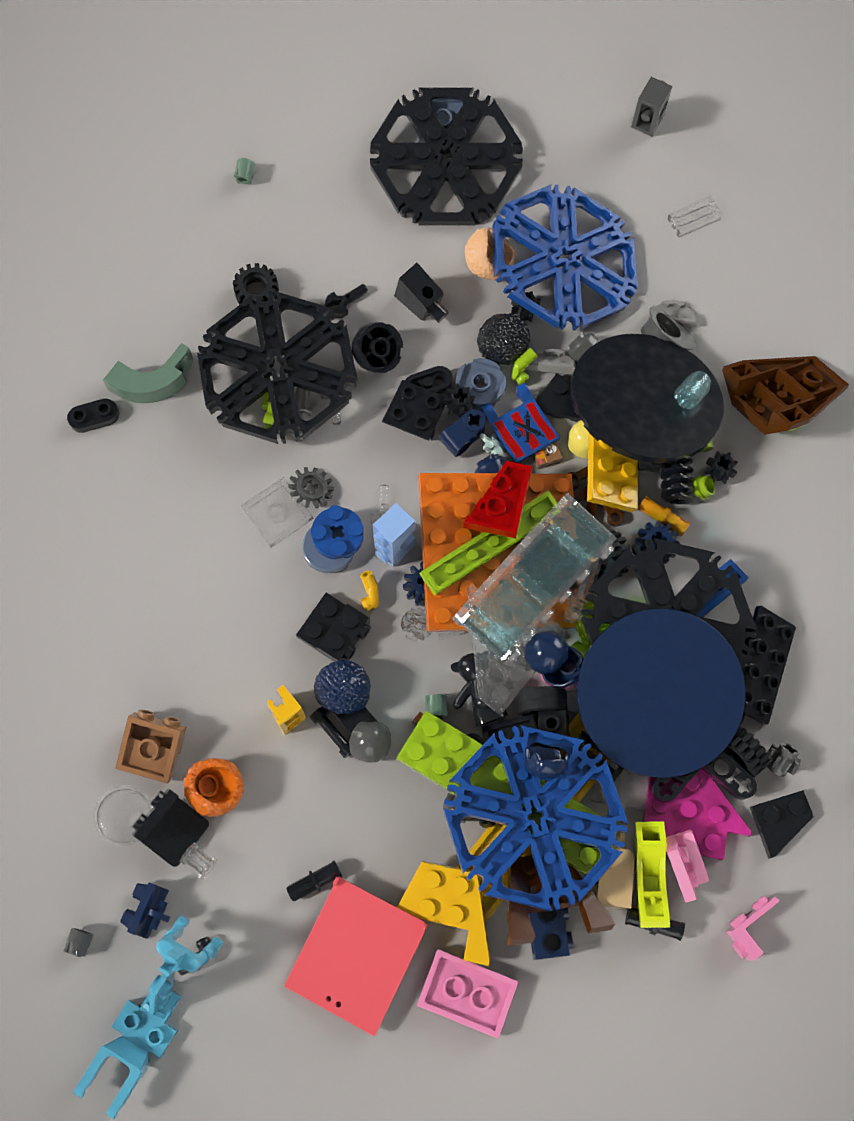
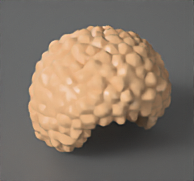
[465,228,516,280]

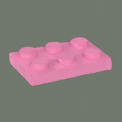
[417,949,518,1039]

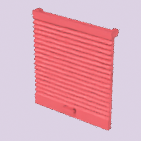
[284,877,429,1037]

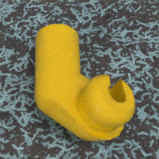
[360,570,379,611]

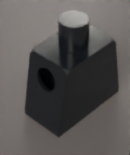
[394,262,449,323]

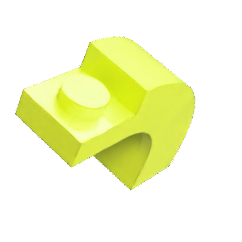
[634,821,670,928]

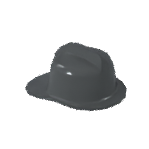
[640,306,696,350]

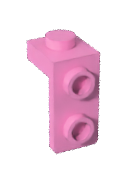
[726,896,779,960]

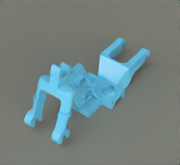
[73,915,224,1120]

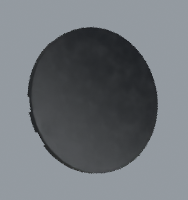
[570,334,724,463]

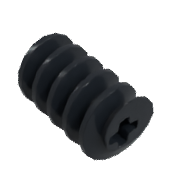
[660,456,694,505]

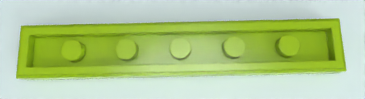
[419,490,564,596]

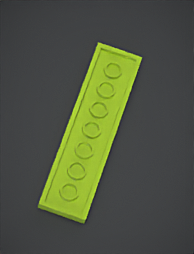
[396,711,617,875]

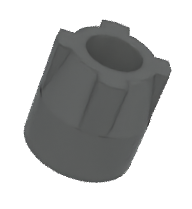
[64,928,93,957]

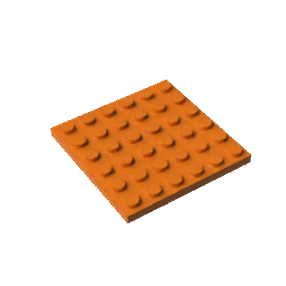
[418,473,584,632]

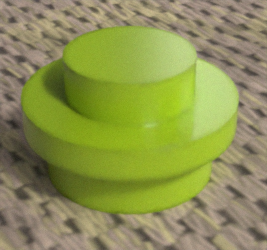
[692,475,715,501]

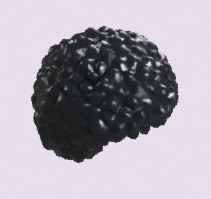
[477,313,531,365]

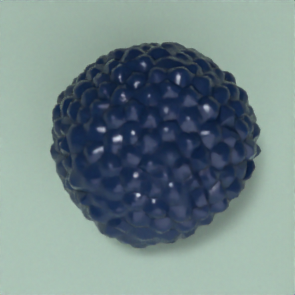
[314,660,371,714]

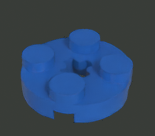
[311,505,364,559]

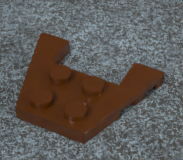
[507,855,615,946]

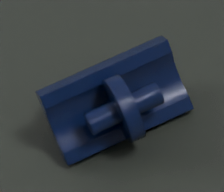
[120,882,171,939]

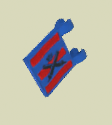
[481,383,560,463]

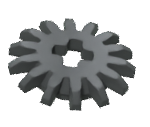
[288,467,334,508]

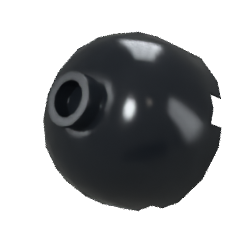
[352,322,403,373]

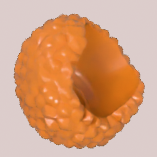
[183,758,244,817]

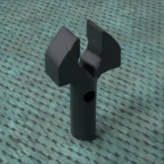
[325,284,368,318]

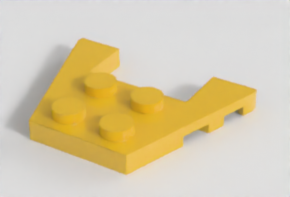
[397,860,491,966]

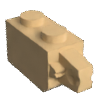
[591,832,635,910]

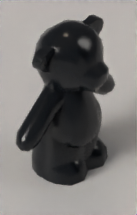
[451,651,514,727]

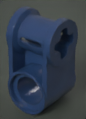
[438,409,486,458]

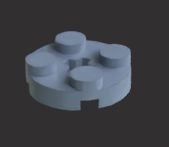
[456,358,506,408]

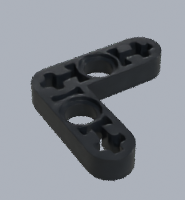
[651,751,757,803]

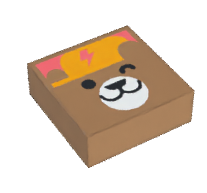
[533,442,563,469]

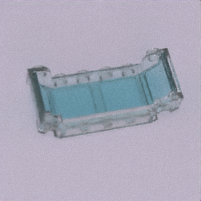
[451,493,617,664]

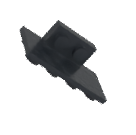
[741,606,796,725]

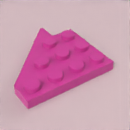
[642,768,751,860]

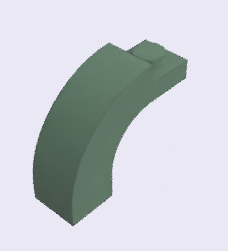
[103,343,193,403]

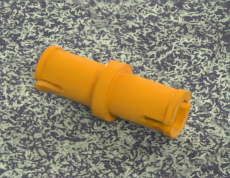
[637,496,690,537]

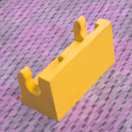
[268,685,306,735]

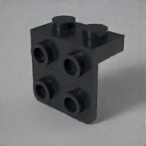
[131,789,209,867]

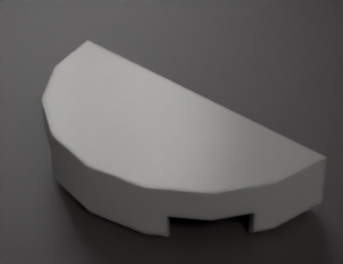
[648,300,698,328]
[526,349,575,375]

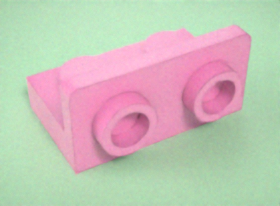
[666,830,709,903]

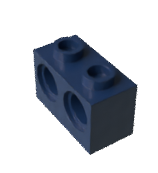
[528,908,573,960]

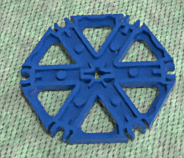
[492,184,638,331]
[443,725,628,911]

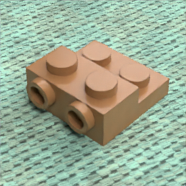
[115,709,187,784]

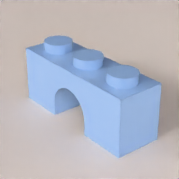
[373,503,415,567]

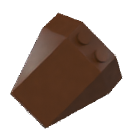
[722,356,849,435]

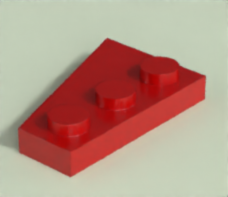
[463,461,532,539]

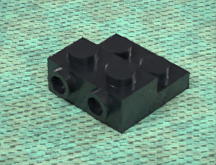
[296,592,371,662]

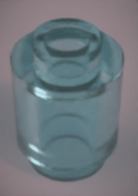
[675,371,711,409]

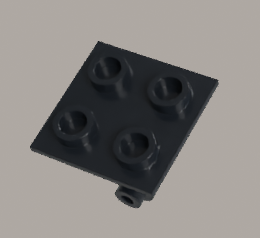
[382,380,446,441]

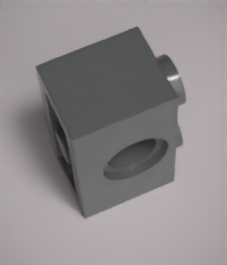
[631,77,673,137]

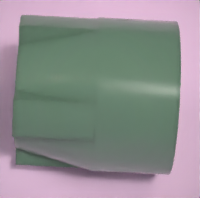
[234,158,256,185]
[425,694,448,719]

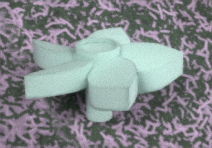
[480,433,506,456]

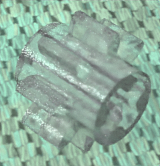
[401,607,432,641]

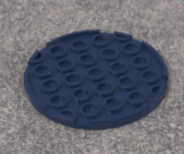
[577,609,745,777]

